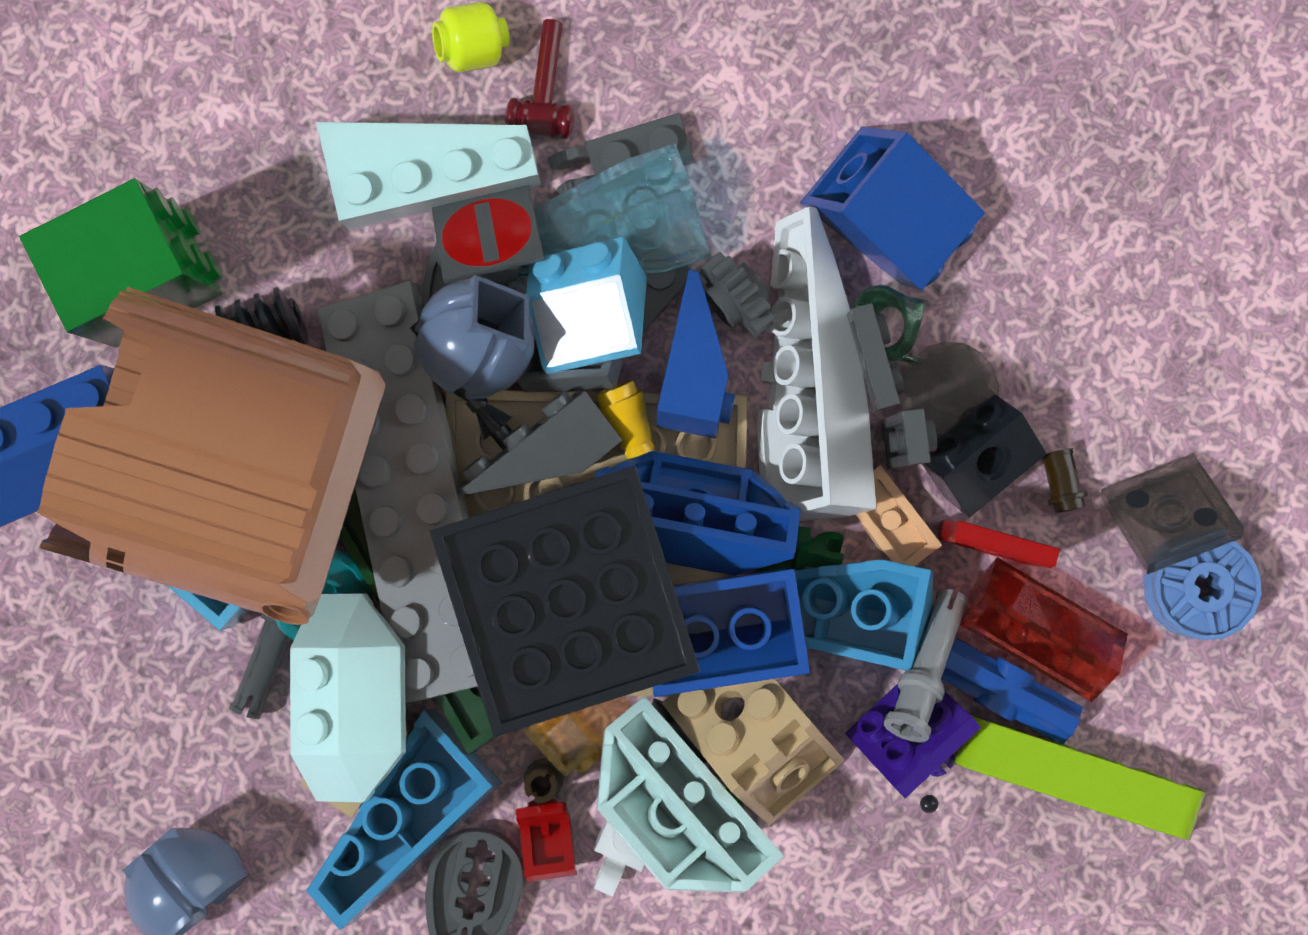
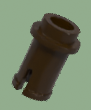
[1041,448,1088,514]
[524,758,564,803]

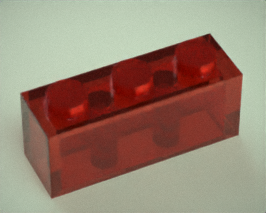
[960,557,1128,703]

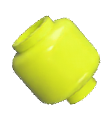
[432,2,510,73]

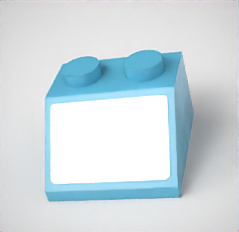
[526,236,647,374]

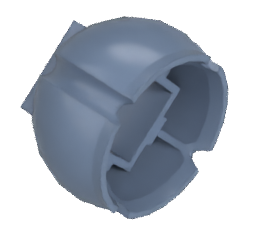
[414,275,535,399]
[122,828,248,935]

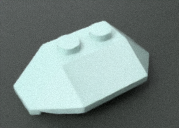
[290,593,406,802]
[596,696,784,893]

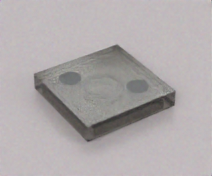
[1101,454,1244,574]

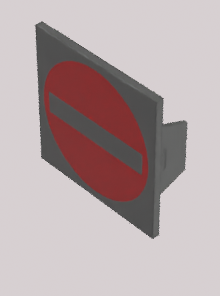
[431,185,545,285]

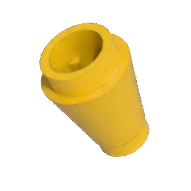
[596,380,655,459]

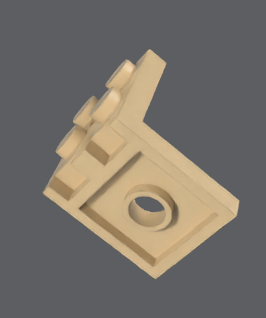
[662,679,845,826]

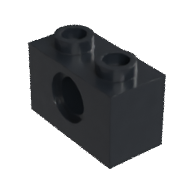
[922,394,1047,518]

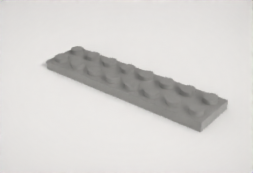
[318,281,478,704]

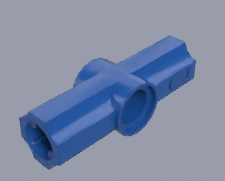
[941,637,1083,745]

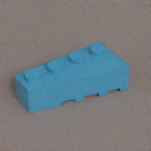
[306,709,502,930]

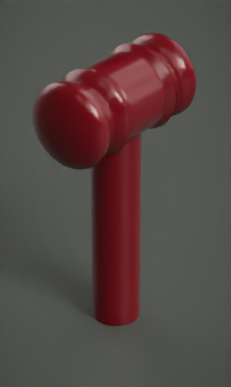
[505,19,575,139]

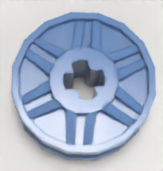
[1144,534,1262,640]

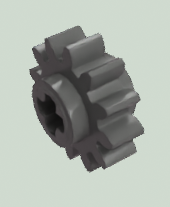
[700,252,776,338]

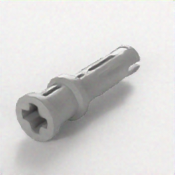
[884,589,969,742]

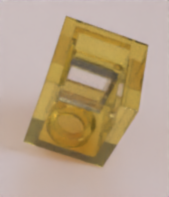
[524,710,603,777]

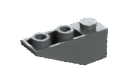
[457,390,623,494]

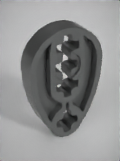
[425,828,525,935]

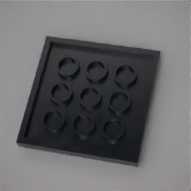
[429,465,700,737]

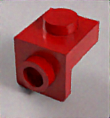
[515,798,577,882]

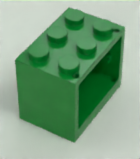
[19,178,223,348]

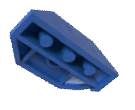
[595,451,801,576]

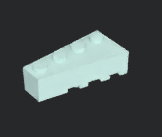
[316,122,542,230]

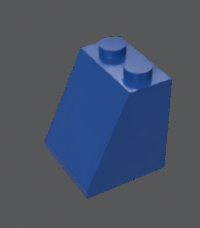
[800,127,985,291]

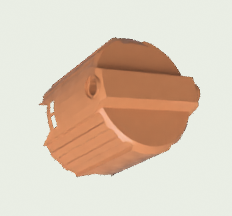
[37,287,386,625]

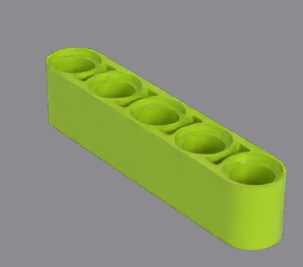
[954,714,1205,840]

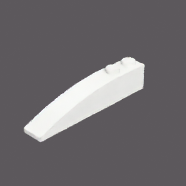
[756,206,876,521]

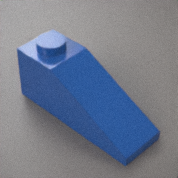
[657,270,735,439]

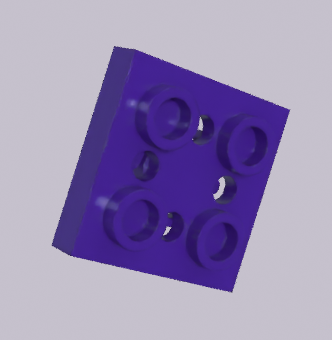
[845,684,981,798]

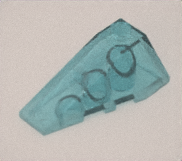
[517,143,711,277]

